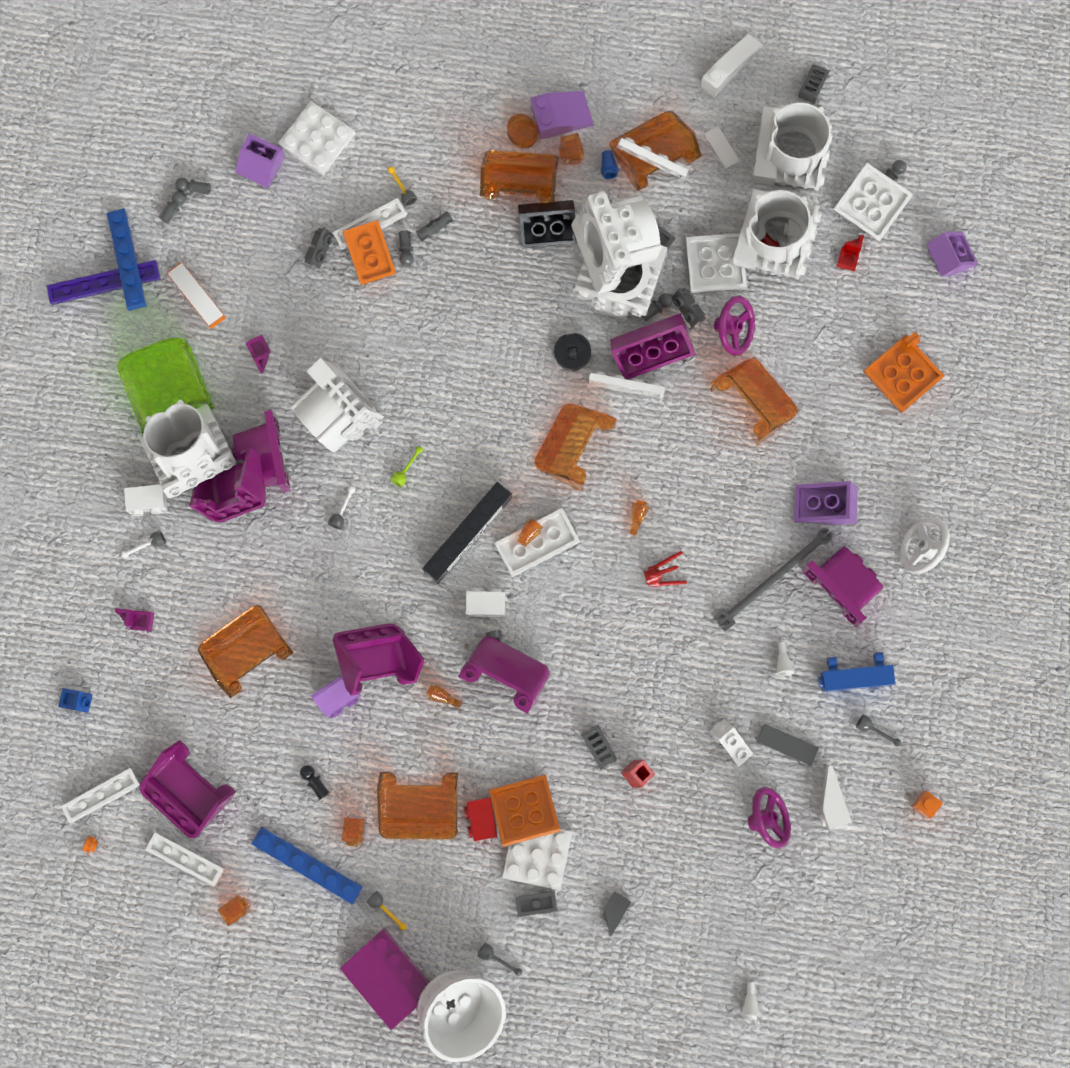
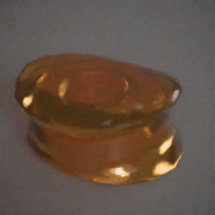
[507,114,538,148]

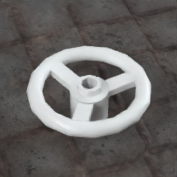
[899,517,950,574]

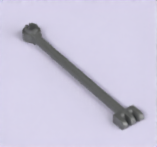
[713,528,833,632]

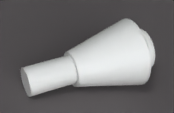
[776,642,795,679]
[741,982,761,1021]

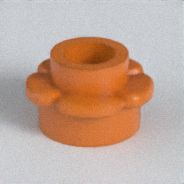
[903,331,921,348]
[82,835,99,854]

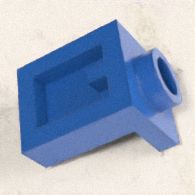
[58,688,93,713]

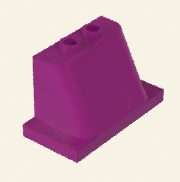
[231,410,291,493]
[802,546,884,627]

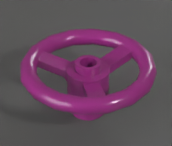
[714,295,755,356]
[747,787,791,849]

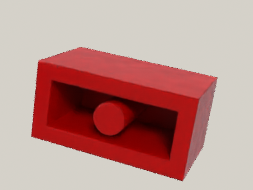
[464,798,498,841]

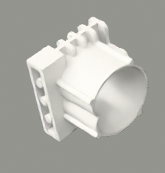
[752,103,832,191]
[733,189,822,280]
[571,192,662,294]
[573,246,668,318]
[290,358,384,452]
[139,400,237,498]

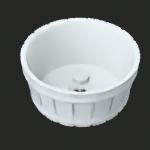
[417,970,506,1062]

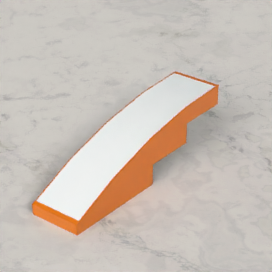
[167,262,226,329]

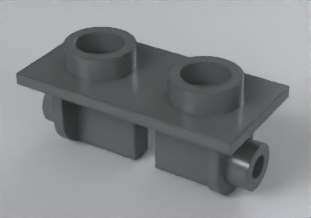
[304,227,334,268]
[672,288,706,328]

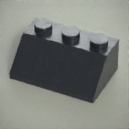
[518,200,577,248]

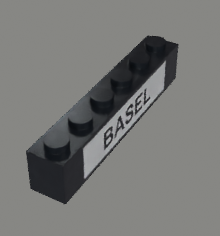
[422,482,512,584]

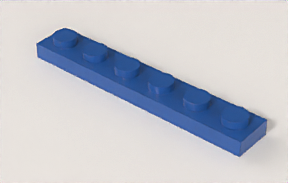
[107,208,147,311]
[252,827,363,904]

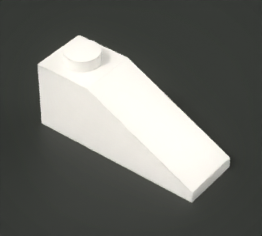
[819,765,852,830]

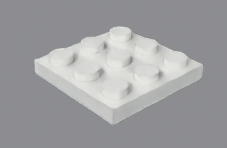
[278,101,356,176]
[834,163,913,242]
[686,233,747,293]
[502,829,572,890]

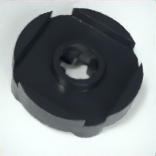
[554,333,591,372]

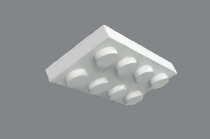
[494,508,580,578]

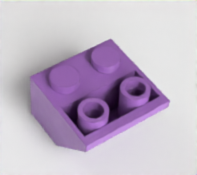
[235,133,285,188]

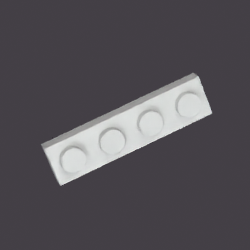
[616,137,688,179]
[332,198,407,250]
[589,371,665,399]
[61,768,140,824]
[145,832,225,887]

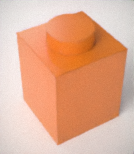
[911,791,943,819]

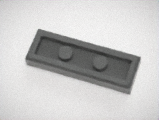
[757,724,819,766]

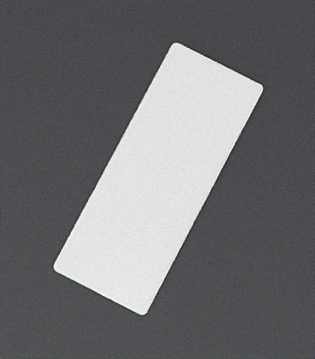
[704,126,740,168]

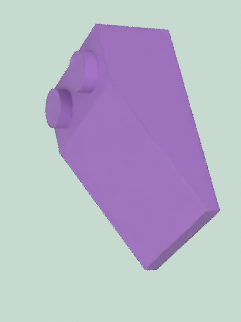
[530,91,593,140]
[794,481,858,525]

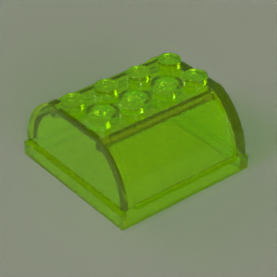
[116,338,215,434]

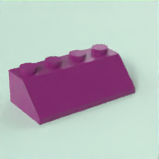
[610,313,696,380]

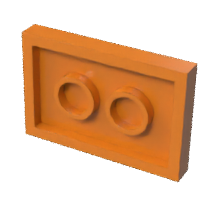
[342,220,396,285]

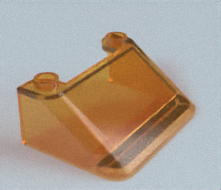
[609,111,702,191]
[709,358,798,447]
[535,403,617,492]
[198,605,294,698]
[377,772,458,839]

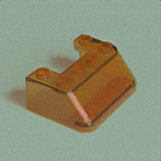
[480,150,559,203]

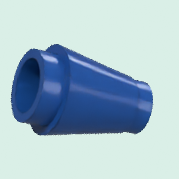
[601,150,619,179]

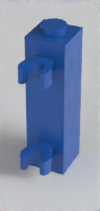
[818,652,896,693]

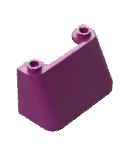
[189,447,267,523]
[458,636,550,714]

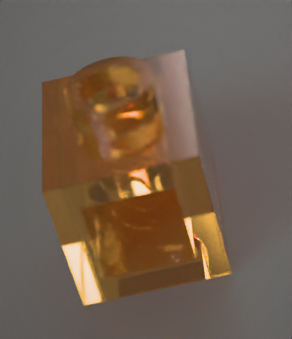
[559,133,584,165]

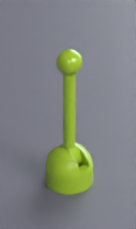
[390,446,423,488]

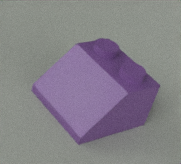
[926,231,978,277]
[311,675,361,719]

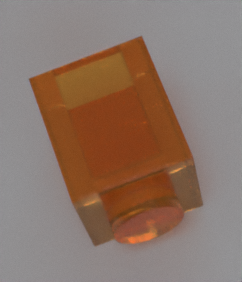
[342,817,366,847]
[218,895,251,926]

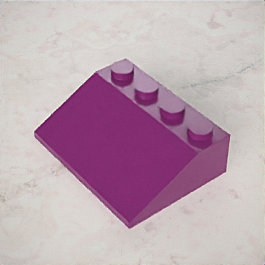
[340,929,430,1030]

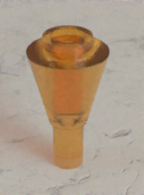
[629,500,650,536]
[426,683,462,708]

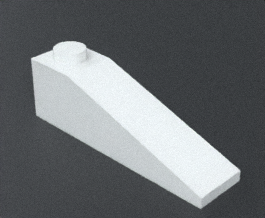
[701,34,762,98]

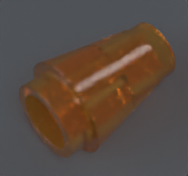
[517,518,543,547]

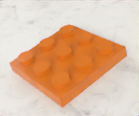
[863,334,945,414]
[489,775,560,847]

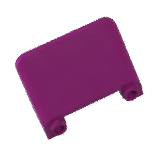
[333,623,424,696]
[140,740,236,838]

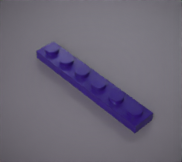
[46,260,161,305]

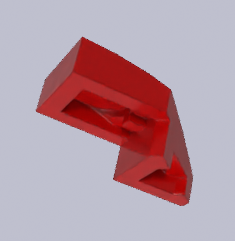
[836,235,864,272]

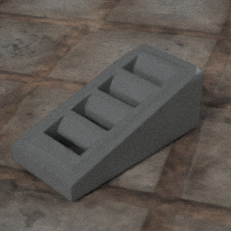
[798,64,830,104]
[581,725,617,769]

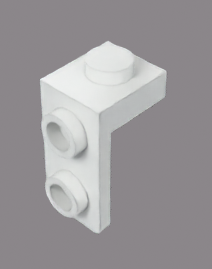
[709,719,753,766]

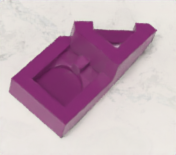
[245,334,271,373]
[115,608,154,632]

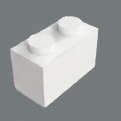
[124,484,168,516]
[466,588,506,617]

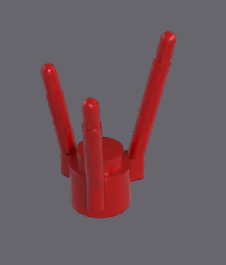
[644,551,687,588]

